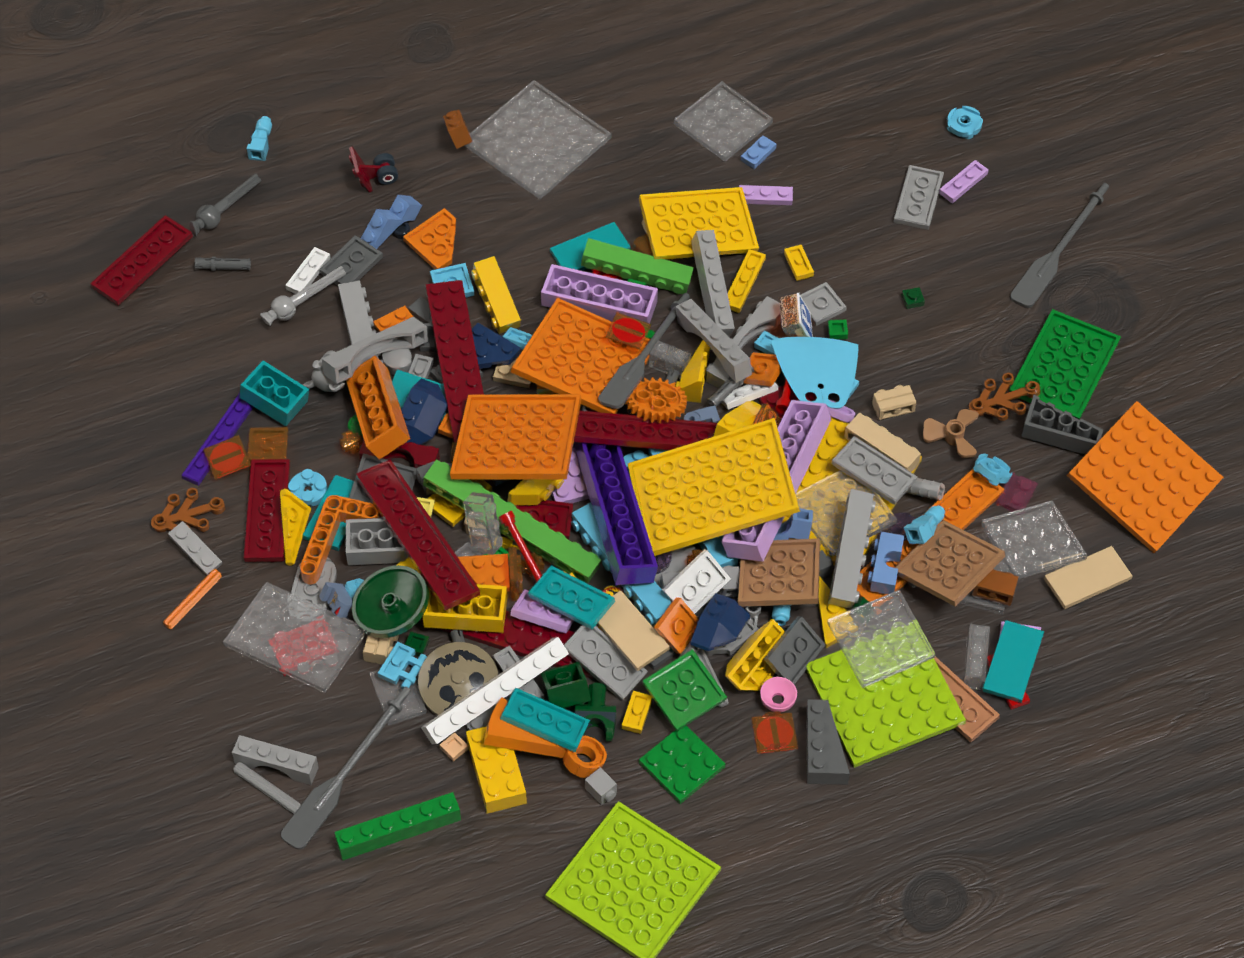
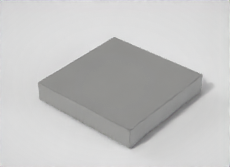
[795,282,847,326]

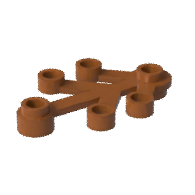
[969,373,1040,421]
[151,488,225,532]

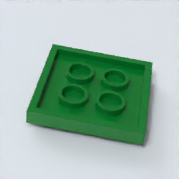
[642,649,727,732]
[639,725,725,804]

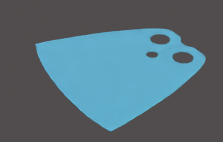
[771,337,858,408]

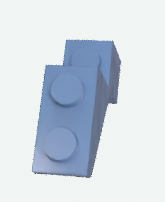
[361,195,422,249]
[774,508,813,540]

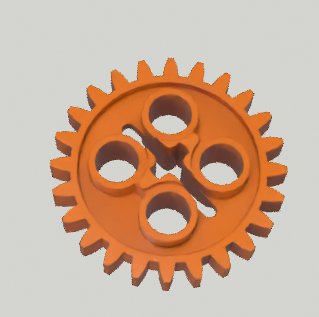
[625,377,687,423]

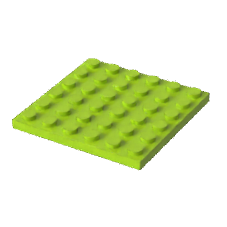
[806,621,966,768]
[545,801,721,958]

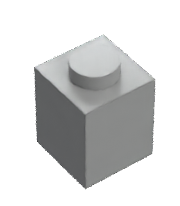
[585,767,617,805]

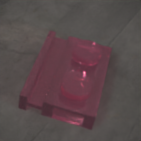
[996,472,1038,516]

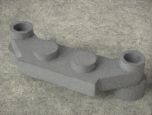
[704,606,761,656]

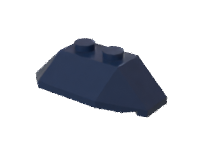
[401,378,447,445]
[690,593,751,651]

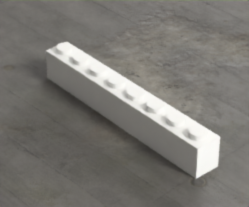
[421,637,569,744]

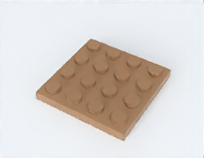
[895,520,1005,607]
[738,538,821,607]

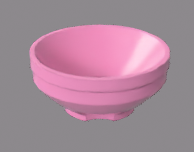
[760,677,797,712]

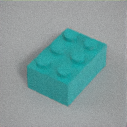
[240,361,309,426]

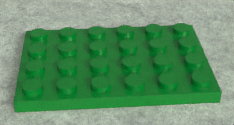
[1009,309,1121,420]

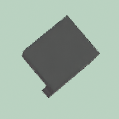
[420,323,437,352]

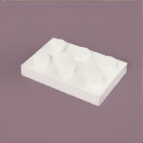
[662,549,731,614]

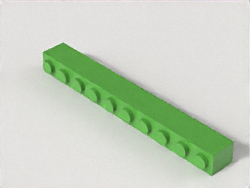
[423,459,601,584]

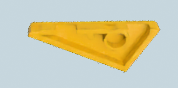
[280,489,311,566]
[818,576,858,648]

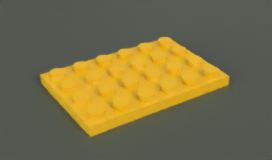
[639,187,759,259]

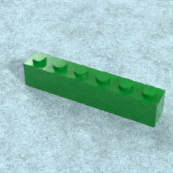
[334,792,461,860]

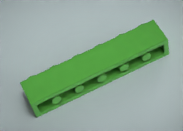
[581,238,694,294]

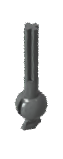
[189,174,261,236]

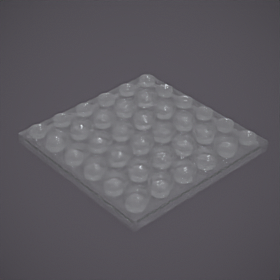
[464,80,612,199]

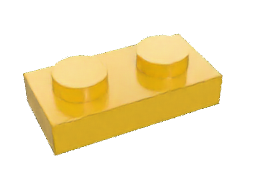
[784,245,814,281]
[622,691,652,734]

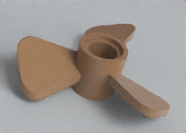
[923,409,979,458]

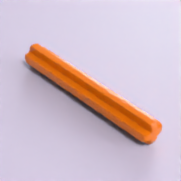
[163,569,222,629]

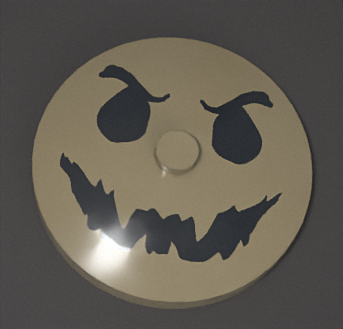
[418,642,498,716]

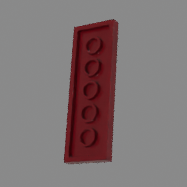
[90,215,193,305]
[244,459,290,562]

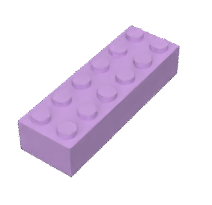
[541,264,658,329]

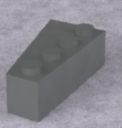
[1022,395,1103,455]
[806,700,850,785]

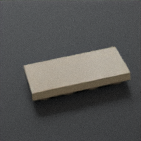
[1044,546,1132,609]
[597,591,670,671]

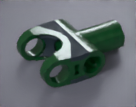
[575,683,616,742]

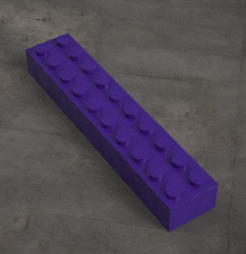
[573,442,658,585]

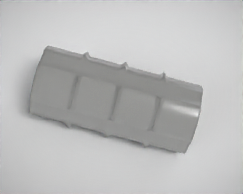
[906,478,945,500]

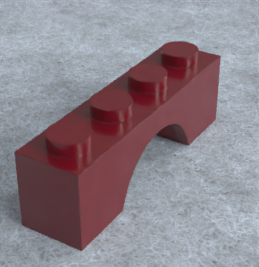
[359,440,440,468]

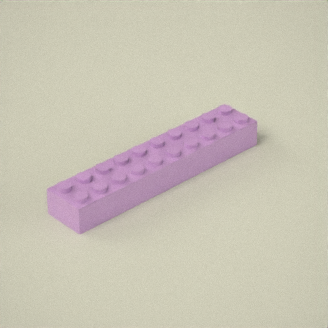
[722,400,831,562]

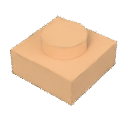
[440,732,469,762]

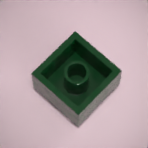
[541,662,591,709]

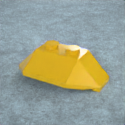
[508,479,564,505]
[725,619,785,691]

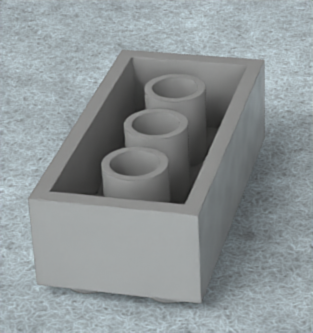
[346,518,408,565]

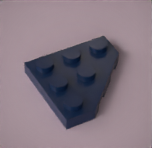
[472,323,522,369]

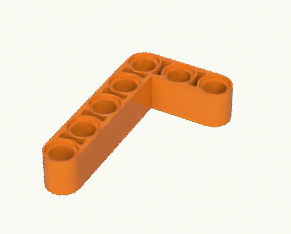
[300,495,380,585]

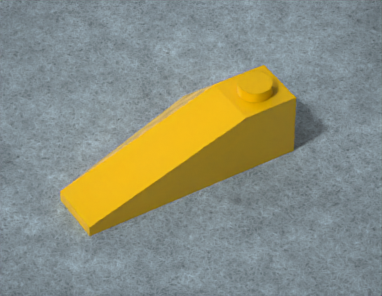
[676,340,710,403]
[714,401,766,436]

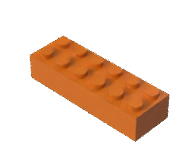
[346,356,410,460]

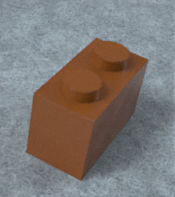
[443,109,473,149]
[972,569,1019,606]

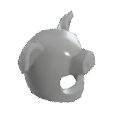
[303,350,345,392]

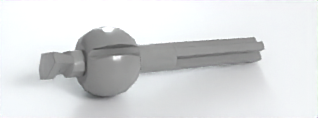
[260,266,346,326]

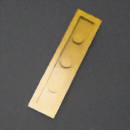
[728,249,766,313]

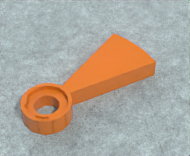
[484,697,607,778]

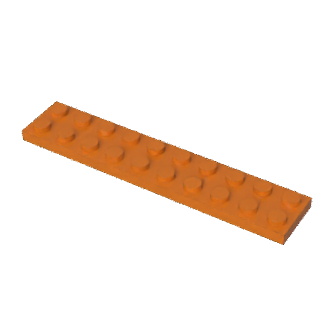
[857,469,1005,611]

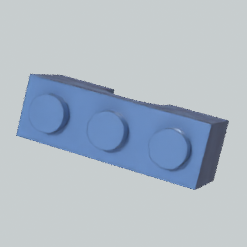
[868,532,904,595]

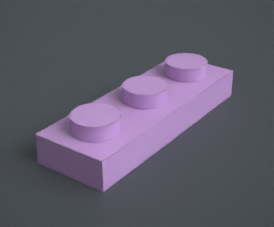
[939,160,988,203]
[739,185,793,205]

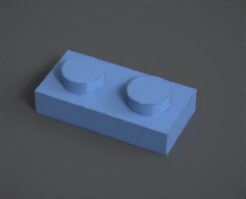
[741,135,776,169]

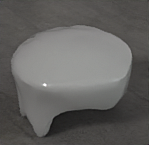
[382,349,412,375]

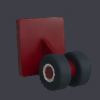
[349,146,398,193]

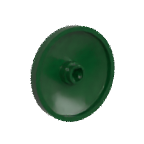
[352,565,429,638]

